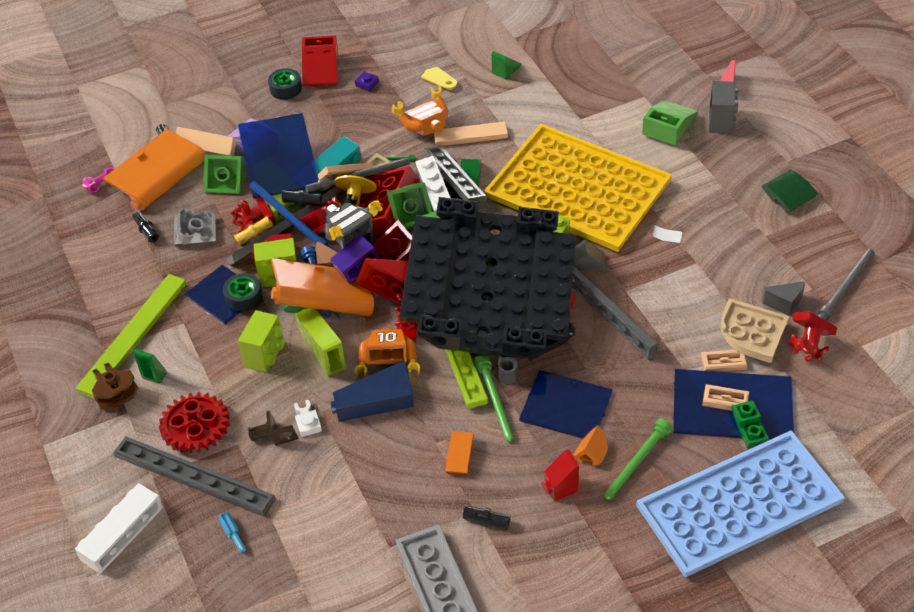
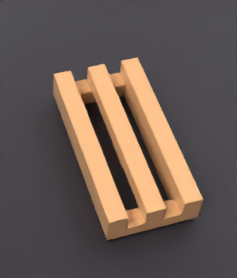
[701,350,747,373]
[702,384,749,411]

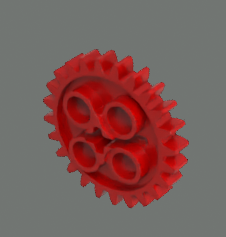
[159,392,230,454]

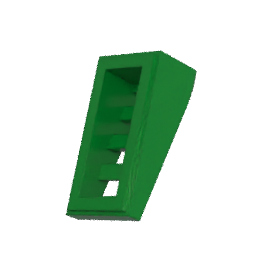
[133,349,167,383]

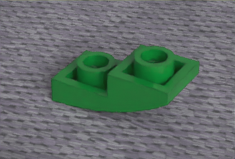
[732,400,769,449]

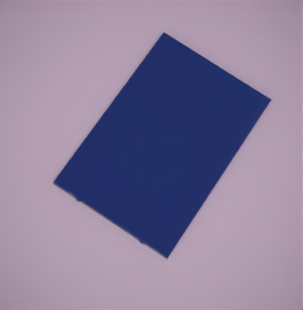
[238,113,319,199]
[673,369,794,440]

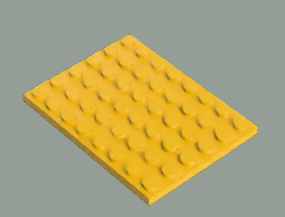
[484,124,672,252]

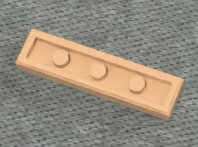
[434,122,508,146]
[176,127,237,156]

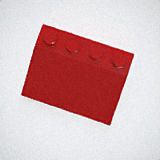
[359,166,421,237]

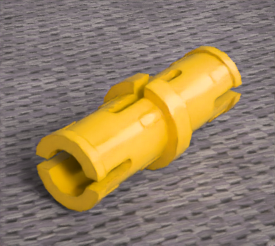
[234,216,274,246]

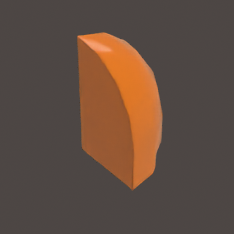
[573,425,608,466]

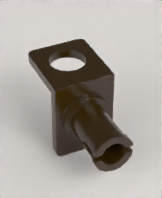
[248,411,299,446]

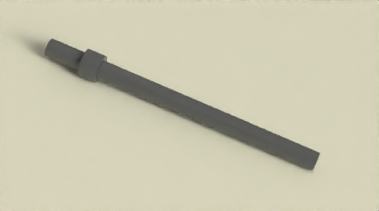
[305,158,410,193]
[818,249,875,320]

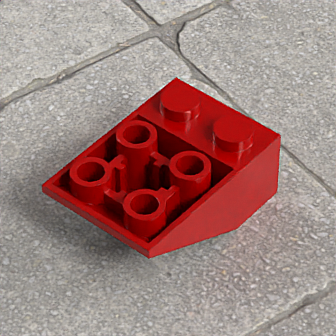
[302,35,338,86]

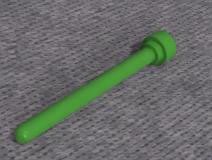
[474,355,514,442]
[604,418,673,501]

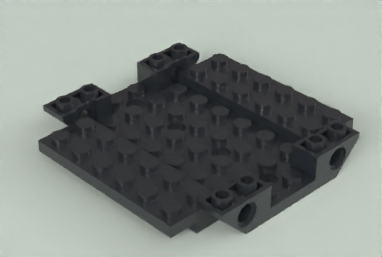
[399,197,577,359]

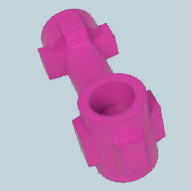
[82,166,114,193]

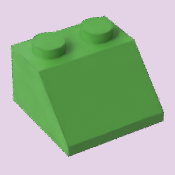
[204,155,247,194]
[387,182,432,227]

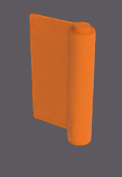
[103,129,206,211]
[271,258,374,316]

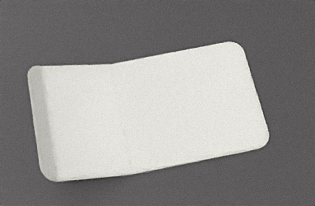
[653,225,682,243]

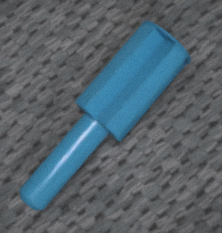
[218,512,246,553]

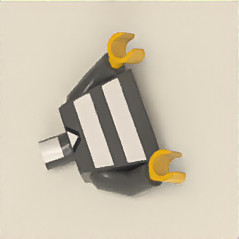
[325,201,383,248]

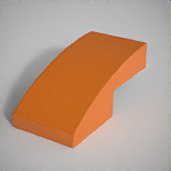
[445,431,474,475]

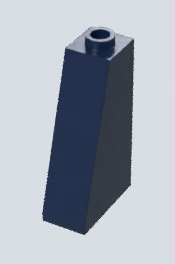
[330,361,414,422]

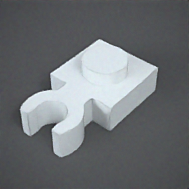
[294,400,322,437]

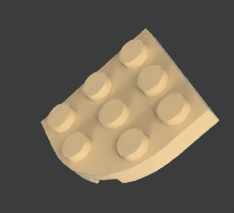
[720,298,789,363]

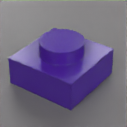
[355,71,379,92]

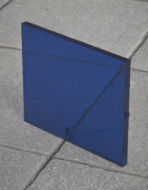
[519,370,613,439]

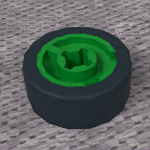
[268,68,302,100]
[223,273,263,311]

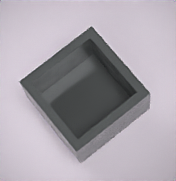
[709,81,738,134]

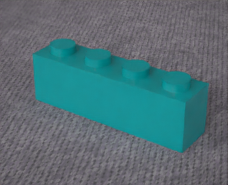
[291,136,362,194]

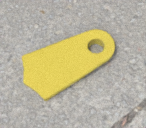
[421,67,457,90]

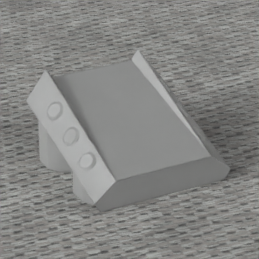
[173,209,216,246]

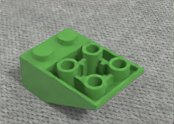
[642,100,698,146]

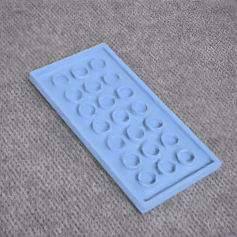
[636,431,845,578]

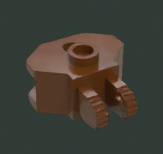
[92,363,138,409]

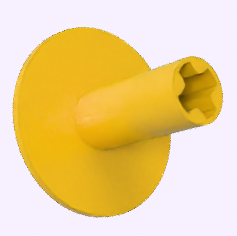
[334,175,376,207]

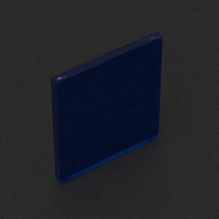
[184,264,242,325]

